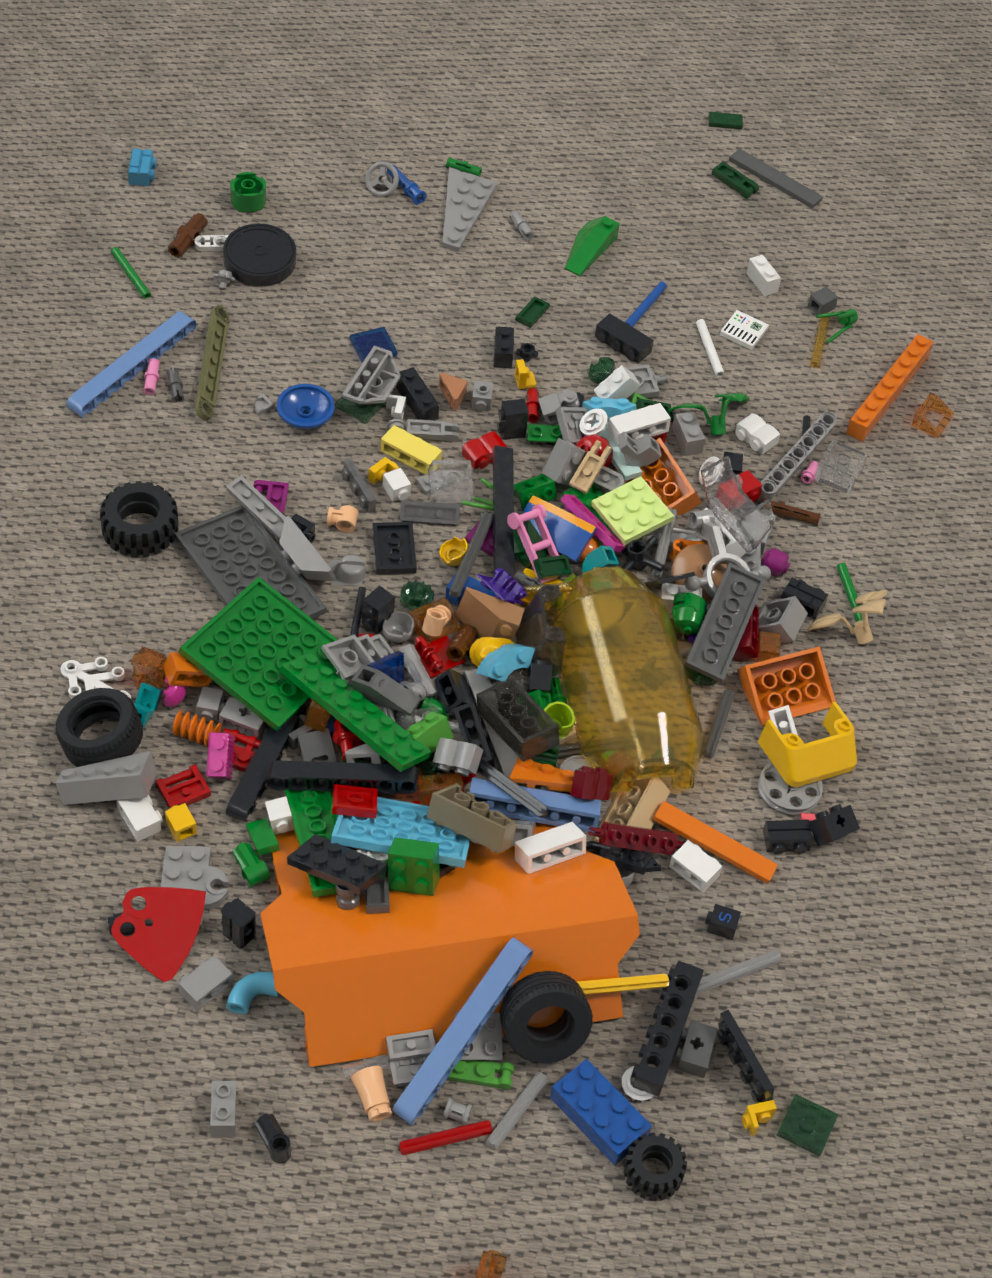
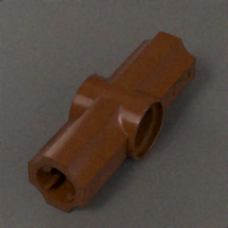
[168,213,208,258]

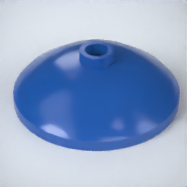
[277,384,335,429]

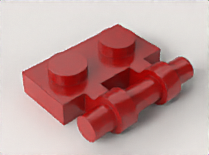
[222,728,262,771]

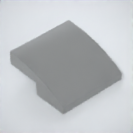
[386,1029,435,1087]

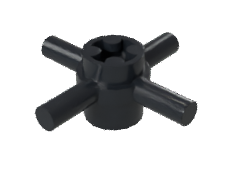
[617,535,665,578]

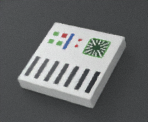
[720,310,769,350]

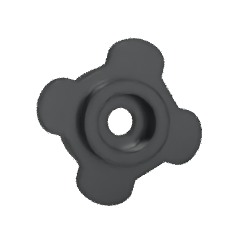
[516,343,538,362]

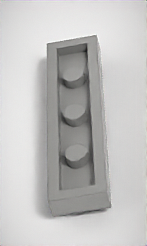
[226,475,285,541]

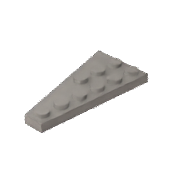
[442,167,498,252]

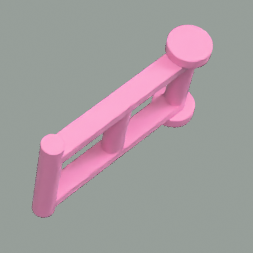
[507,504,559,584]

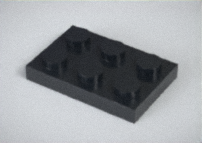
[372,522,417,574]

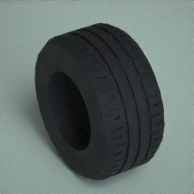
[500,971,593,1063]

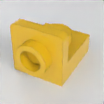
[514,359,536,389]
[368,457,399,485]
[742,1100,777,1136]

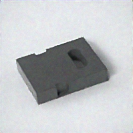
[297,728,337,762]

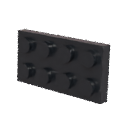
[287,834,388,895]
[717,1009,774,1104]

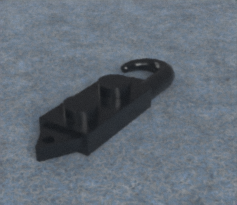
[586,841,661,875]

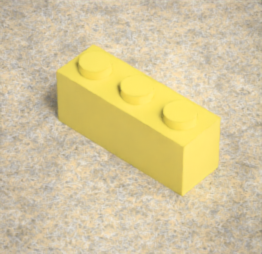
[380,425,442,475]

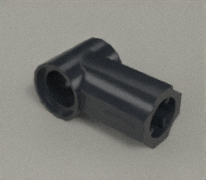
[254,1113,291,1164]

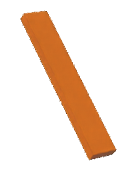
[653,800,778,884]

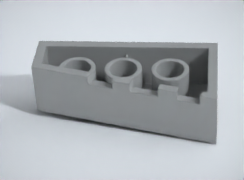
[56,751,157,805]

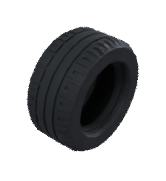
[55,688,143,767]

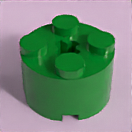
[230,172,266,212]

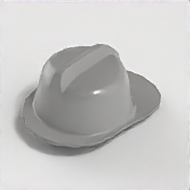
[328,555,366,586]

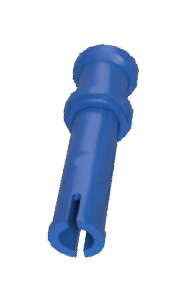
[387,165,427,205]

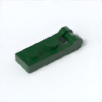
[711,161,759,199]

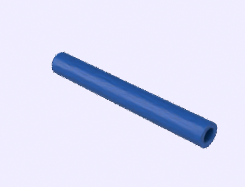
[625,281,667,327]

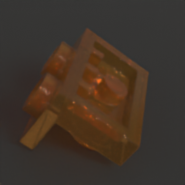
[475,1250,507,1278]

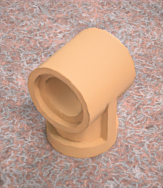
[327,505,359,533]
[422,605,451,637]

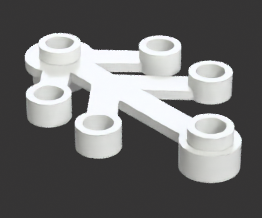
[61,657,131,699]

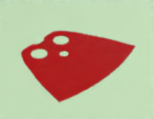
[111,887,206,982]

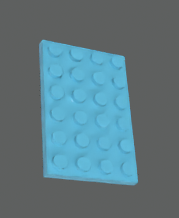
[331,797,470,868]

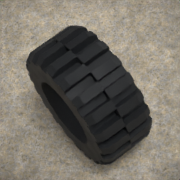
[100,481,178,558]

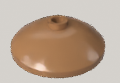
[671,544,727,602]

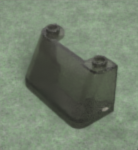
[516,584,565,678]

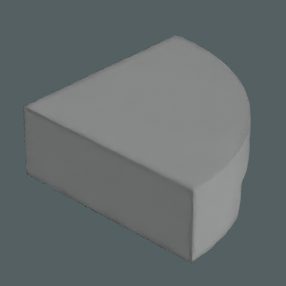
[255,393,274,416]

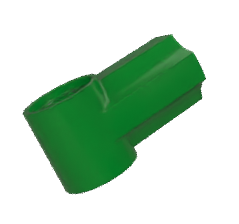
[232,842,270,888]

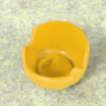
[439,537,469,566]

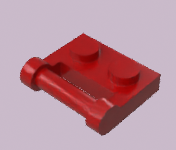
[155,764,211,809]

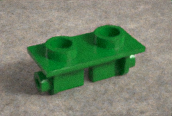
[526,424,563,443]

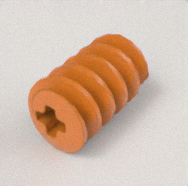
[172,709,222,747]

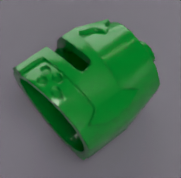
[672,592,707,635]

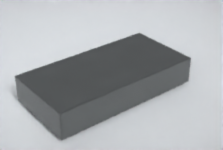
[366,877,390,914]

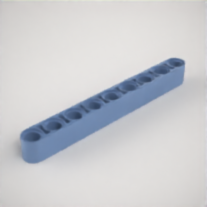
[66,311,197,418]
[392,937,533,1126]

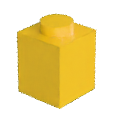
[165,803,197,842]

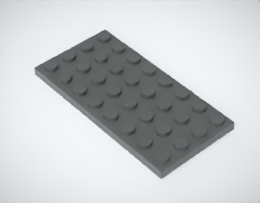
[175,505,327,619]

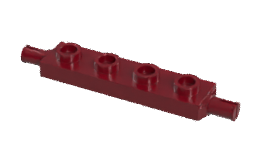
[588,822,686,855]

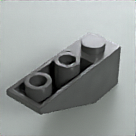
[351,664,421,716]

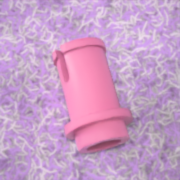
[800,461,820,484]

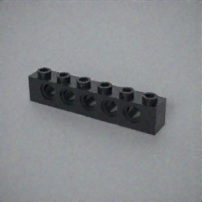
[631,961,704,1097]

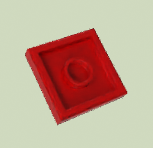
[332,784,378,819]

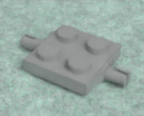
[613,364,668,400]

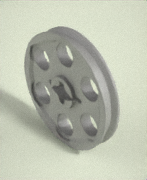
[758,762,823,815]

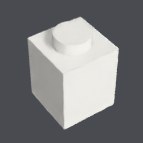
[383,468,411,502]
[265,796,294,835]

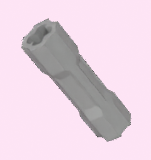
[397,644,439,700]

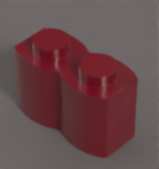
[570,766,614,800]

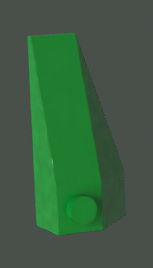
[565,216,620,277]

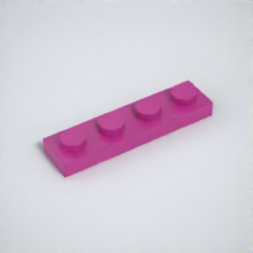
[561,494,626,552]

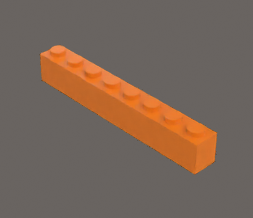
[846,334,934,442]

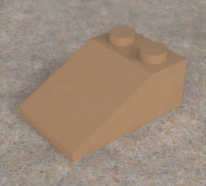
[455,587,524,641]

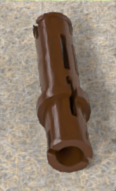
[761,499,821,525]

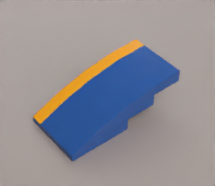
[522,496,597,563]

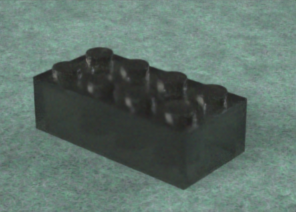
[476,677,560,762]

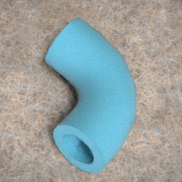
[226,971,279,1014]

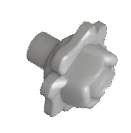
[213,270,235,289]

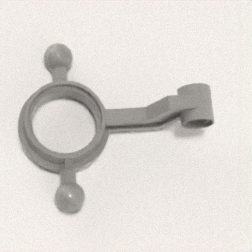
[684,509,771,598]

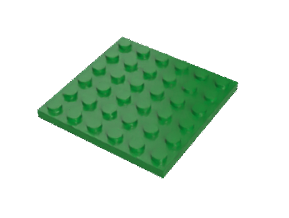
[178,577,338,731]

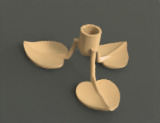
[808,590,888,644]

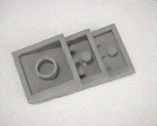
[321,634,403,680]

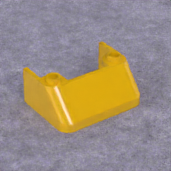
[758,702,857,787]

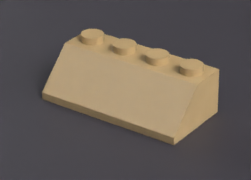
[592,774,670,851]

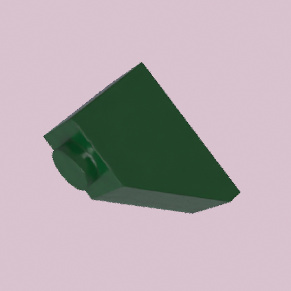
[513,520,548,568]

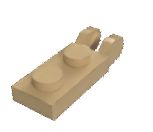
[569,440,612,495]

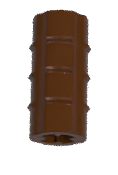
[446,624,478,662]

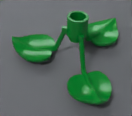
[669,393,750,435]

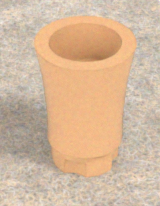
[351,1066,392,1122]

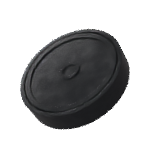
[223,223,296,286]

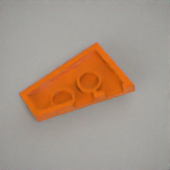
[509,757,574,792]

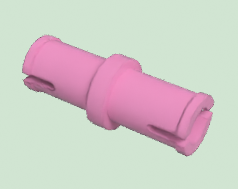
[143,358,160,395]

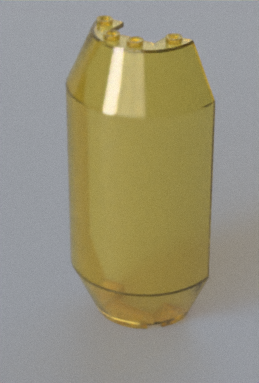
[551,566,705,792]

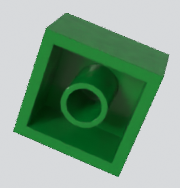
[388,837,440,896]

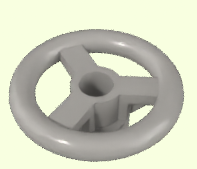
[365,162,399,197]

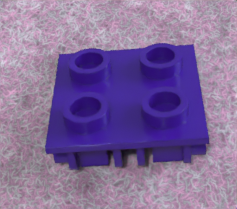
[476,568,527,605]

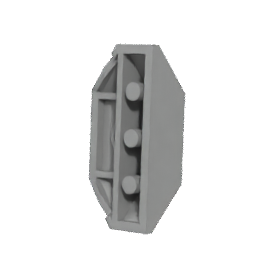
[342,346,401,404]
[279,515,337,581]

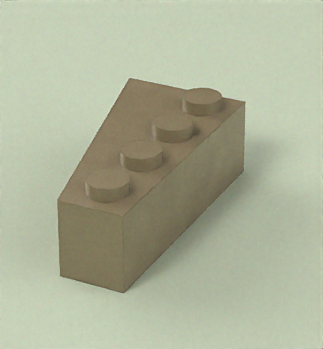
[427,783,517,853]

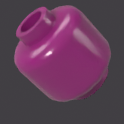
[761,548,791,577]

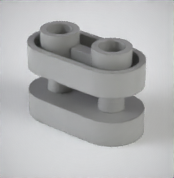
[593,466,626,493]

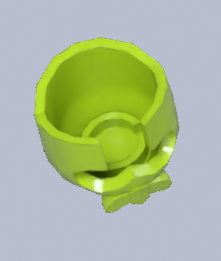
[539,701,575,744]

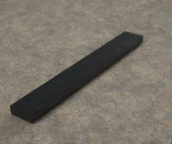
[493,445,515,578]

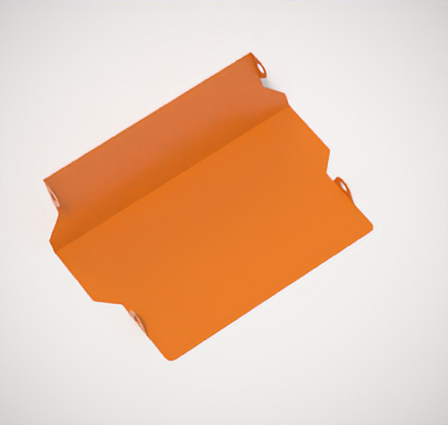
[260,817,640,1067]

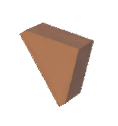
[438,373,468,411]

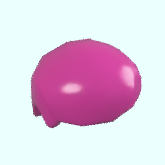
[164,677,186,708]

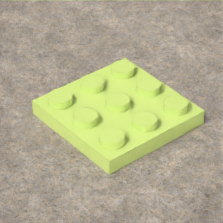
[592,476,674,546]

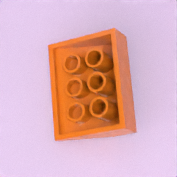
[612,438,702,516]
[737,646,836,726]

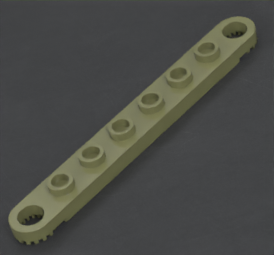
[195,305,229,420]

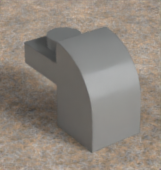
[618,432,662,467]

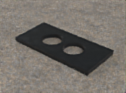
[635,572,695,588]

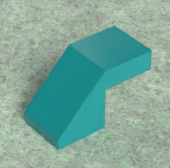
[134,682,163,729]

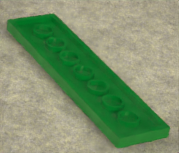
[279,653,431,772]
[283,790,338,898]

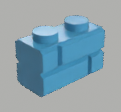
[128,149,157,186]

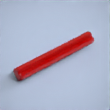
[399,1120,492,1155]

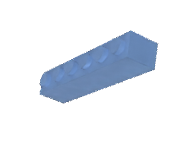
[470,778,601,832]

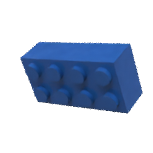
[550,1059,652,1166]

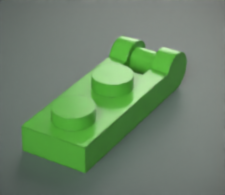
[446,1060,514,1090]

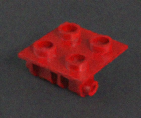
[414,632,466,678]

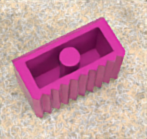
[206,733,236,780]

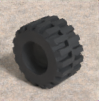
[623,1133,687,1201]

